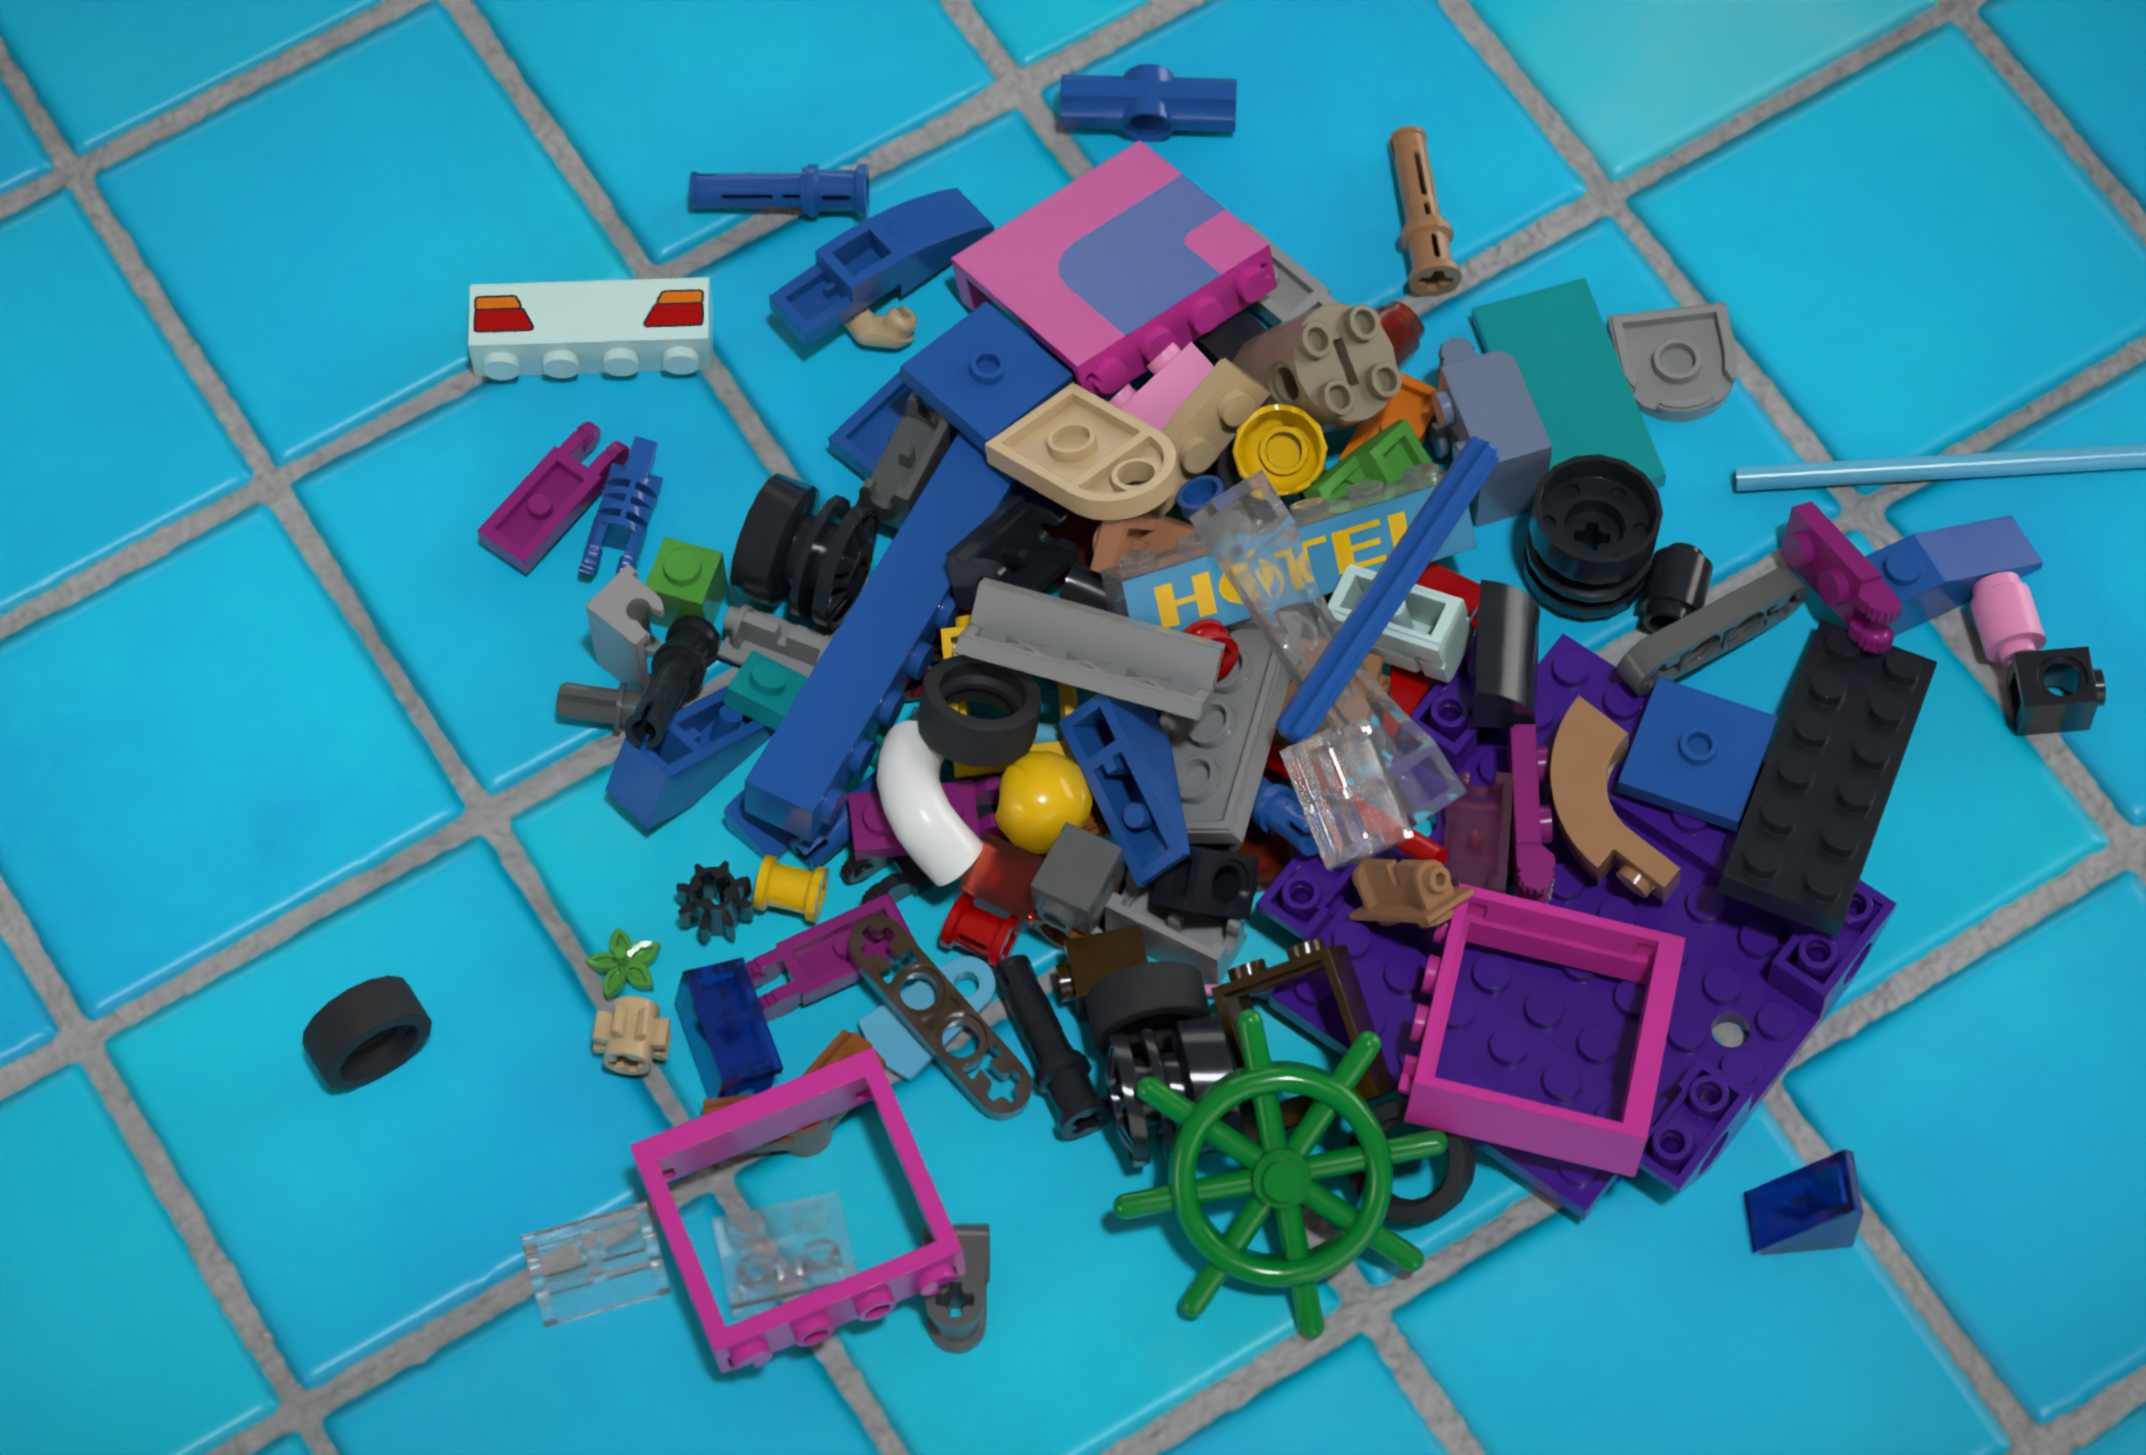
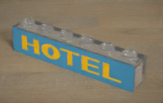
[1100,463,1477,632]

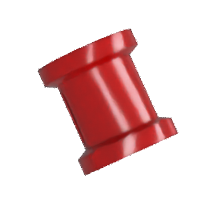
[940,894,1022,969]

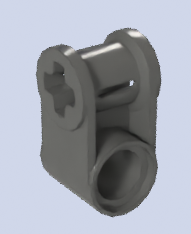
[923,1223,990,1354]

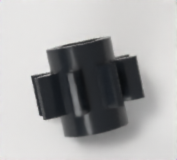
[676,861,754,943]

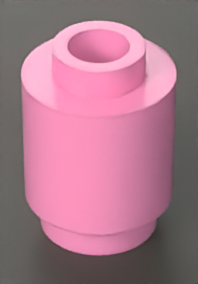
[1970,572,2046,668]

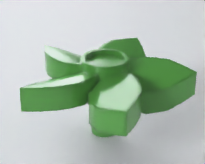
[585,928,661,1000]

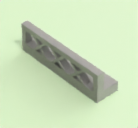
[955,577,1226,721]

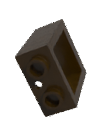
[1211,937,1396,1130]

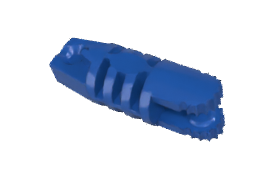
[578,436,663,577]

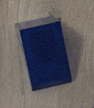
[1743,1149,1863,1256]

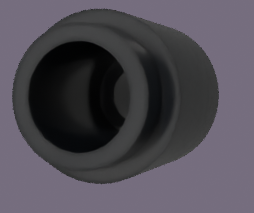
[1640,543,1713,633]

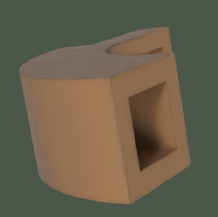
[1550,695,1680,903]

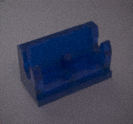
[674,957,783,1099]

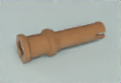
[1389,126,1462,297]

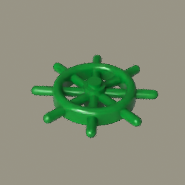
[1113,1009,1448,1339]

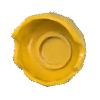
[1232,404,1328,497]
[995,751,1093,854]

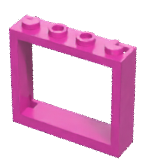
[1397,883,1686,1178]
[629,1047,967,1374]

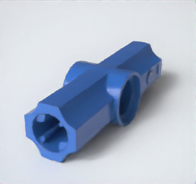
[1060,64,1237,142]

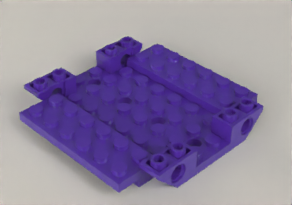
[1256,633,1897,1221]

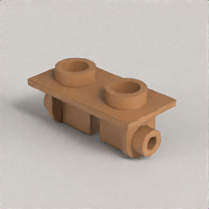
[1348,858,1475,928]

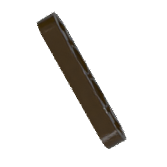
[848,915,1032,1121]

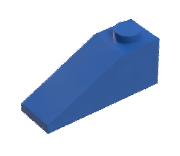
[1864,515,2043,637]
[605,685,775,829]
[1058,693,1191,887]

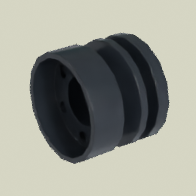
[1522,454,1663,619]
[730,473,879,630]
[1104,1014,1242,1168]

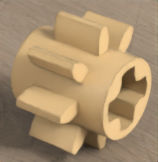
[592,996,671,1075]

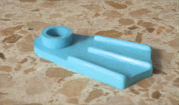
[859,956,996,1082]

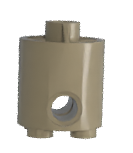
[1232,302,1402,437]

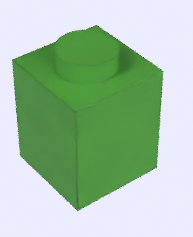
[645,537,728,628]

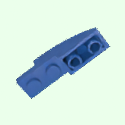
[769,188,994,348]

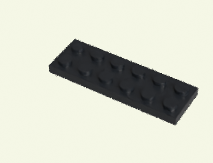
[1716,619,1938,937]

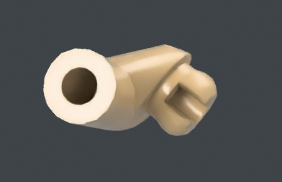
[843,306,917,349]

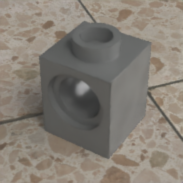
[1030,822,1126,935]

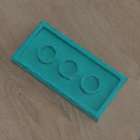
[1471,278,1666,488]

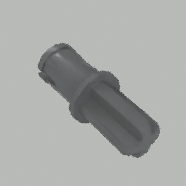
[556,682,682,732]

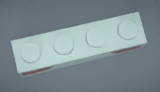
[468,277,713,380]

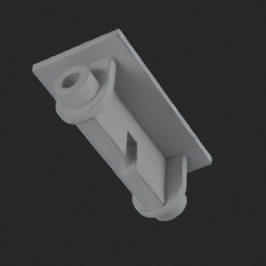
[718,604,833,677]

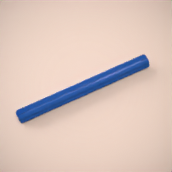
[1275,436,1499,746]

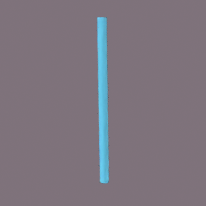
[1733,443,2146,491]

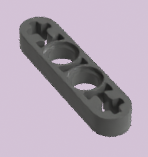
[1616,566,1809,696]

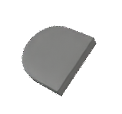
[1606,302,1738,422]

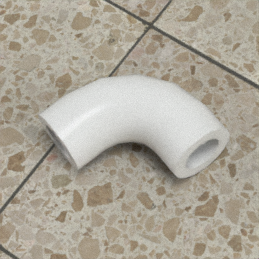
[876,721,983,886]

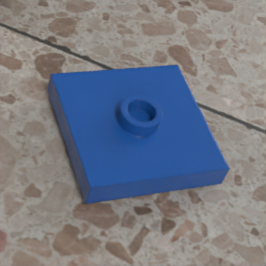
[899,301,1073,453]
[1616,677,1778,832]

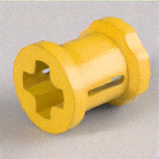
[753,855,829,923]

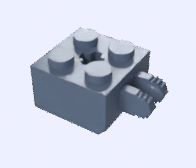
[1429,336,1552,527]

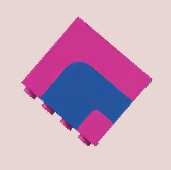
[951,140,1277,399]

